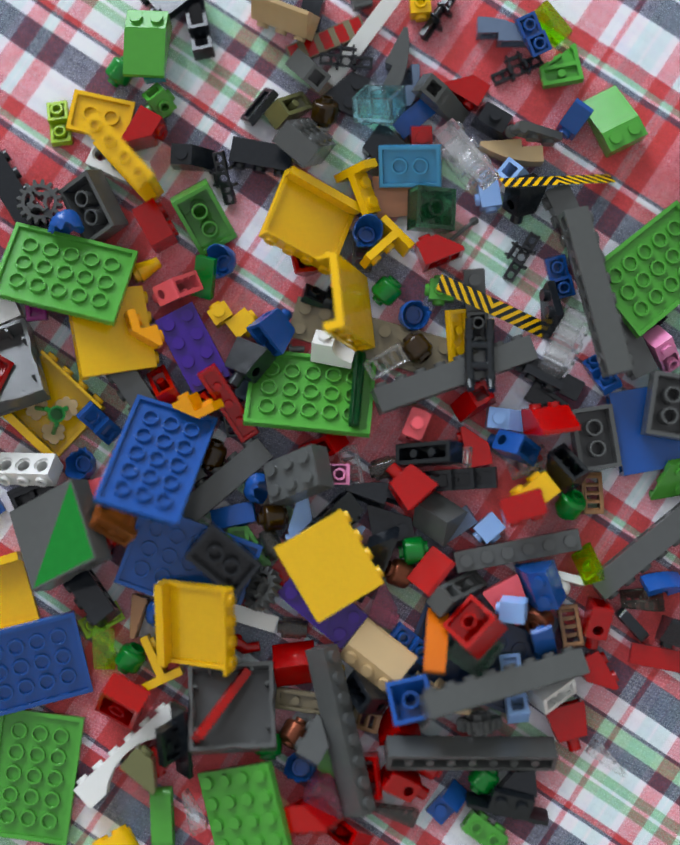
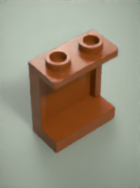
[89,504,138,547]

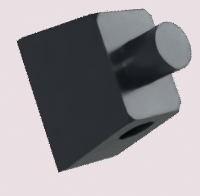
[470,102,514,140]
[362,121,406,173]
[502,173,548,224]
[225,336,276,389]
[546,443,590,494]
[346,670,390,715]

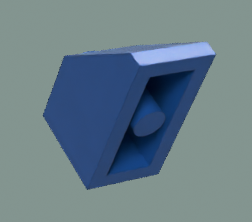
[556,98,594,141]

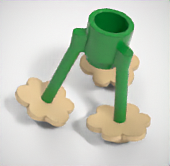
[26,396,78,445]

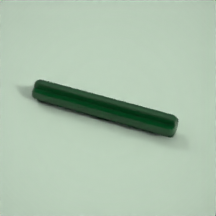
[348,351,366,427]

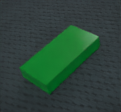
[192,254,218,300]

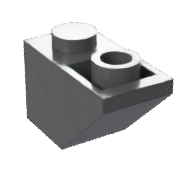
[285,48,332,93]
[294,715,329,768]

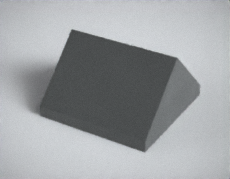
[412,492,468,547]

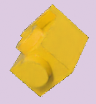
[207,300,234,329]

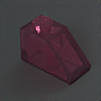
[368,581,400,630]
[304,770,343,819]

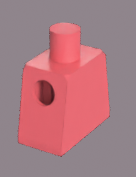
[152,270,204,307]
[398,404,432,443]
[480,573,529,626]

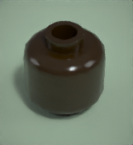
[311,95,339,128]
[402,333,433,364]
[202,438,227,470]
[256,504,289,532]

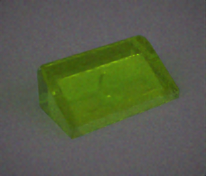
[535,0,573,48]
[571,542,605,586]

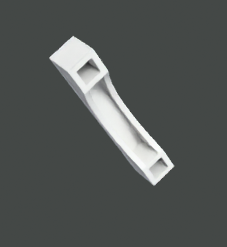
[73,701,172,809]

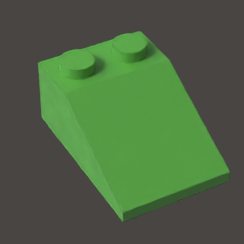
[123,10,172,78]
[582,85,648,158]
[170,178,238,255]

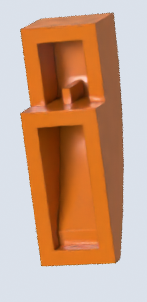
[423,607,449,675]

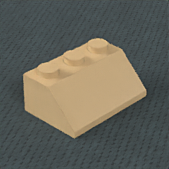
[251,0,320,43]
[340,618,418,696]

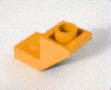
[124,308,164,350]
[171,391,225,419]

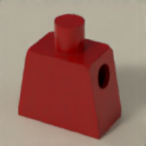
[386,462,438,515]
[582,597,614,650]
[544,698,588,752]
[380,764,429,803]

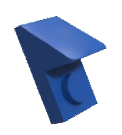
[425,779,467,825]

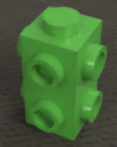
[460,809,508,845]

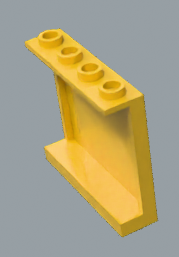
[80,110,164,202]
[258,165,361,275]
[316,251,375,352]
[68,285,159,381]
[2,350,106,458]
[273,508,384,623]
[0,551,41,629]
[154,579,237,676]

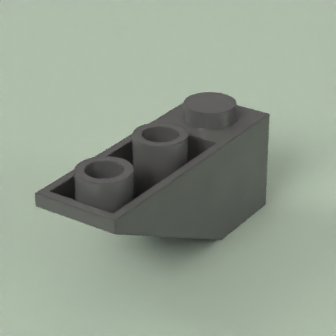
[411,73,469,130]

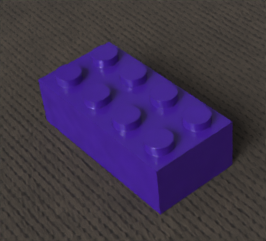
[155,302,231,395]
[278,577,368,649]

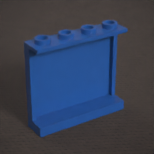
[605,386,680,476]

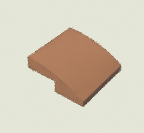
[372,176,419,219]

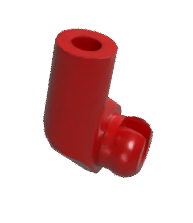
[235,634,261,654]

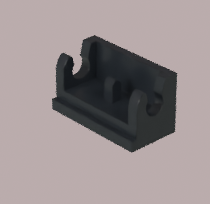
[6,486,54,510]

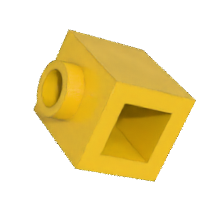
[409,0,432,22]
[225,307,258,338]

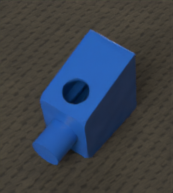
[246,308,295,357]
[488,429,541,467]

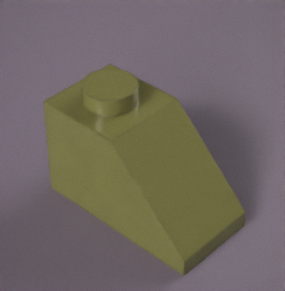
[264,91,312,130]
[119,744,158,795]

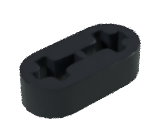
[614,606,650,643]

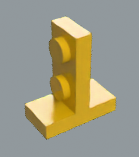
[334,158,381,216]
[359,215,415,269]
[140,633,186,691]

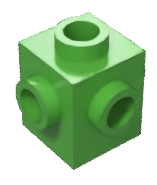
[141,82,177,118]
[424,275,454,306]

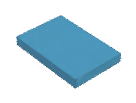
[378,144,442,188]

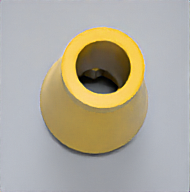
[132,257,162,283]

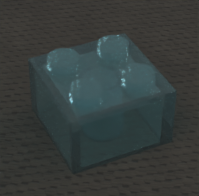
[352,84,406,126]

